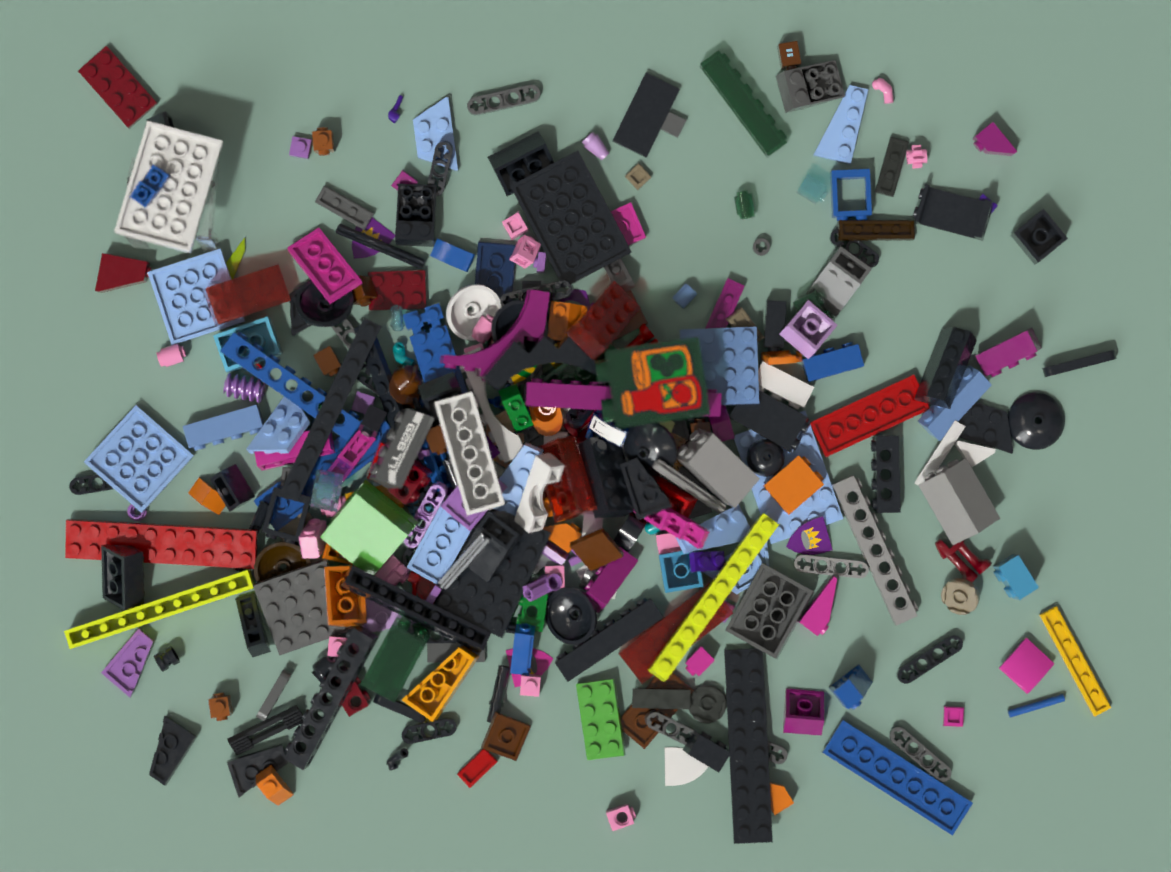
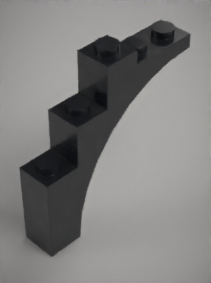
[481,331,612,390]

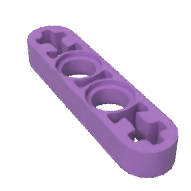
[404,482,448,548]

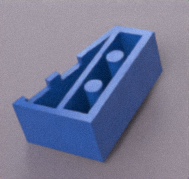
[829,664,873,710]

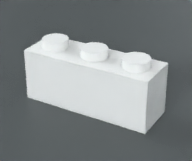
[758,362,814,410]

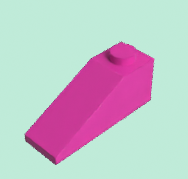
[798,576,837,636]

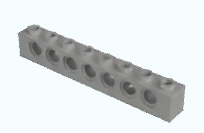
[832,475,918,626]

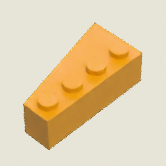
[402,646,479,722]

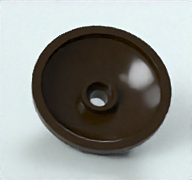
[254,541,311,582]

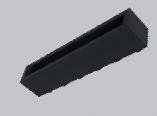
[555,597,664,682]

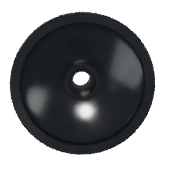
[296,280,354,327]
[491,300,548,352]
[1007,392,1065,450]
[624,420,677,476]
[545,587,597,645]

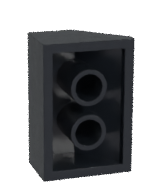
[487,131,554,197]
[101,544,145,610]

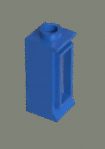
[510,623,536,676]

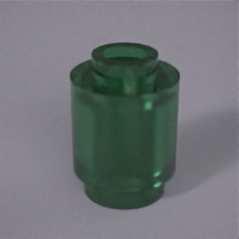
[734,190,756,220]

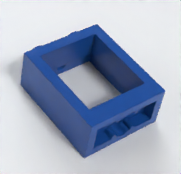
[830,169,872,221]

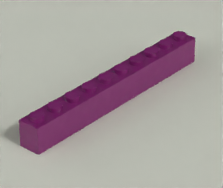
[526,379,722,417]

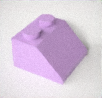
[779,300,837,359]

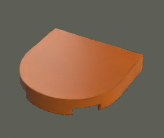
[761,350,803,365]

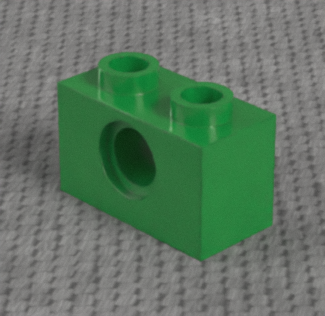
[499,384,534,432]
[517,593,548,632]

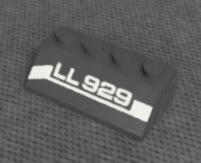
[369,409,434,489]

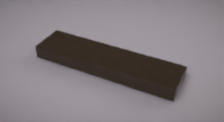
[837,220,915,241]

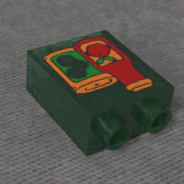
[595,337,710,429]

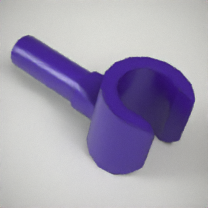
[388,95,403,123]

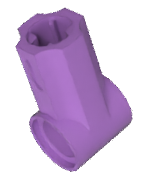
[523,573,562,601]

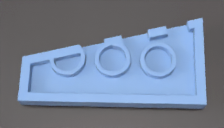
[813,85,868,164]
[492,443,543,516]
[675,504,750,554]

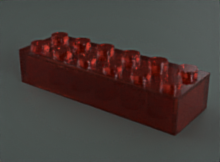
[618,582,733,684]

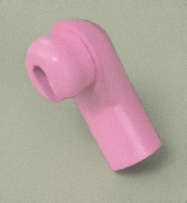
[872,78,894,104]

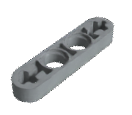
[793,555,869,578]

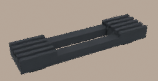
[227,705,304,755]

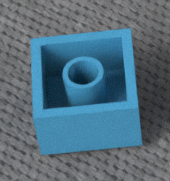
[658,551,704,593]
[993,554,1039,600]

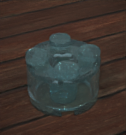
[310,469,344,512]

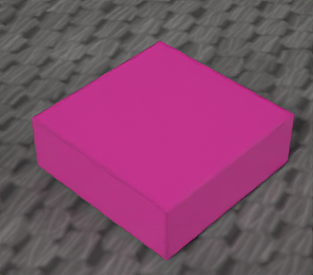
[943,706,964,727]

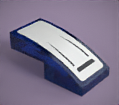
[587,411,629,448]

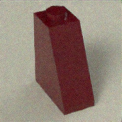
[95,253,152,293]

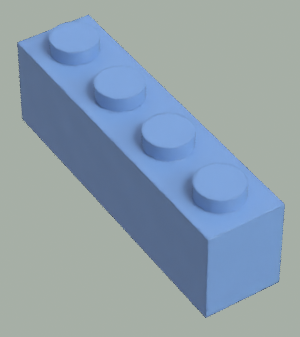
[918,365,992,441]
[183,405,264,451]

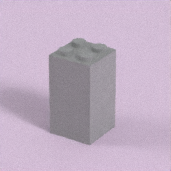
[676,429,760,508]
[918,458,1000,545]

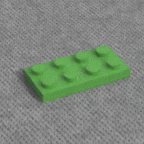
[576,679,626,760]

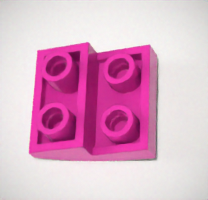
[999,638,1055,694]

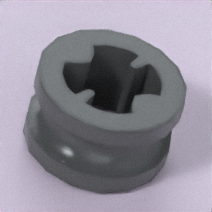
[753,238,770,256]

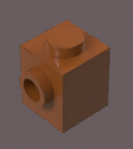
[312,127,335,156]
[208,692,233,721]

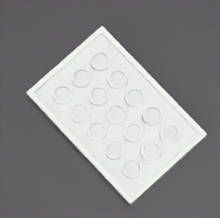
[114,121,223,253]

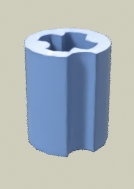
[672,284,697,309]

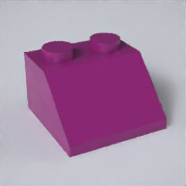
[783,688,824,736]

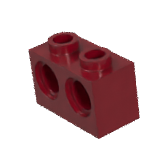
[387,459,432,505]
[335,676,371,717]

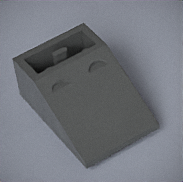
[776,60,845,113]
[805,246,872,317]

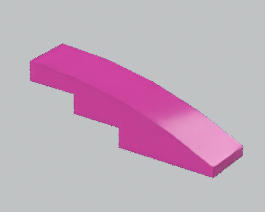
[313,430,376,503]
[634,508,710,549]

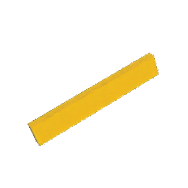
[1039,606,1111,717]

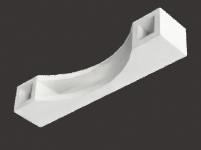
[459,347,523,463]

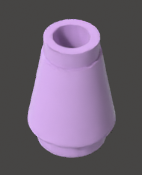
[582,132,609,160]

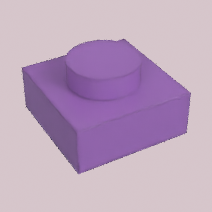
[289,136,312,159]
[533,252,546,273]

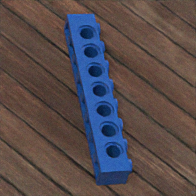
[220,331,361,441]

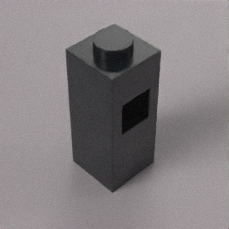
[763,300,786,352]

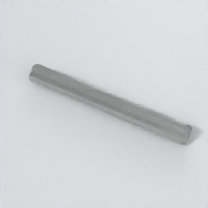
[653,459,726,514]

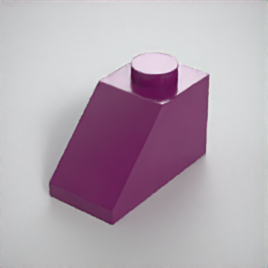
[973,122,1017,156]

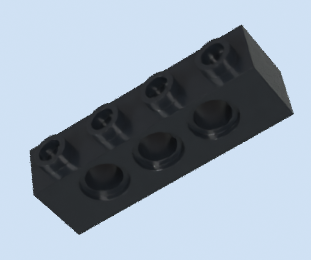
[871,436,901,513]

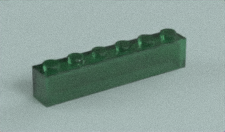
[699,50,787,158]

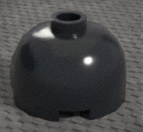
[746,438,785,477]

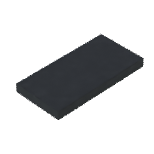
[612,73,680,158]

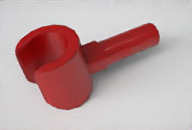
[407,571,420,596]

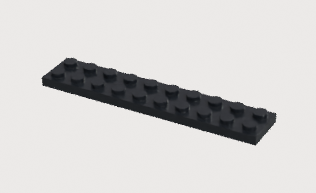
[724,649,773,844]

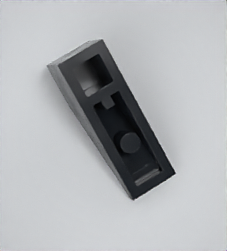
[235,593,271,657]

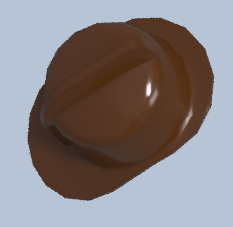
[389,364,423,405]

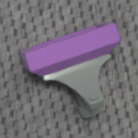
[533,540,570,574]

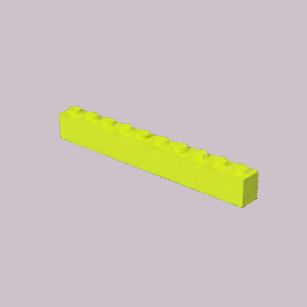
[648,513,779,682]
[64,569,255,649]

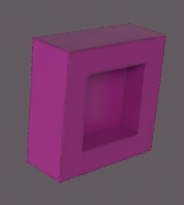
[391,170,418,191]

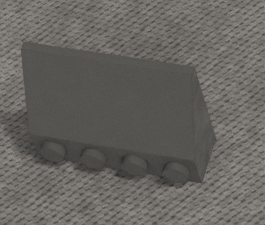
[725,563,814,659]

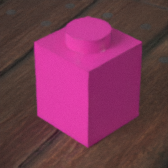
[685,646,715,676]

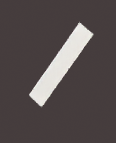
[915,421,966,485]

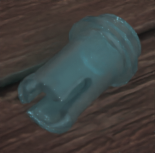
[390,305,405,331]

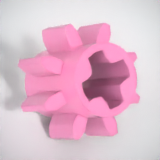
[906,145,927,169]

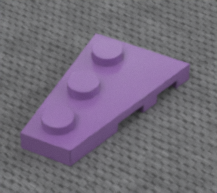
[101,629,154,698]

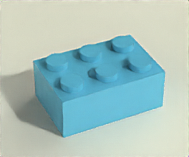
[213,316,283,373]

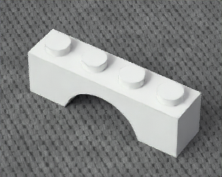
[514,453,565,533]

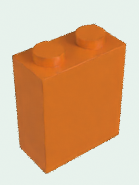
[763,455,824,515]

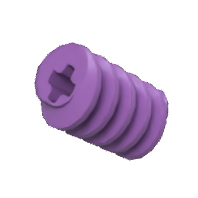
[223,373,266,403]

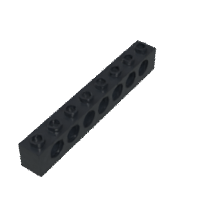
[341,565,491,653]
[284,625,379,770]

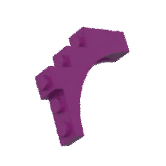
[440,290,550,381]

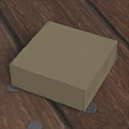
[625,163,652,191]

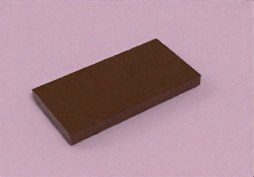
[621,672,694,749]

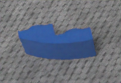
[130,164,171,208]
[430,238,475,272]

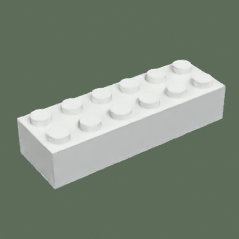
[434,391,505,515]

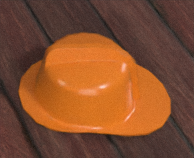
[529,406,563,436]

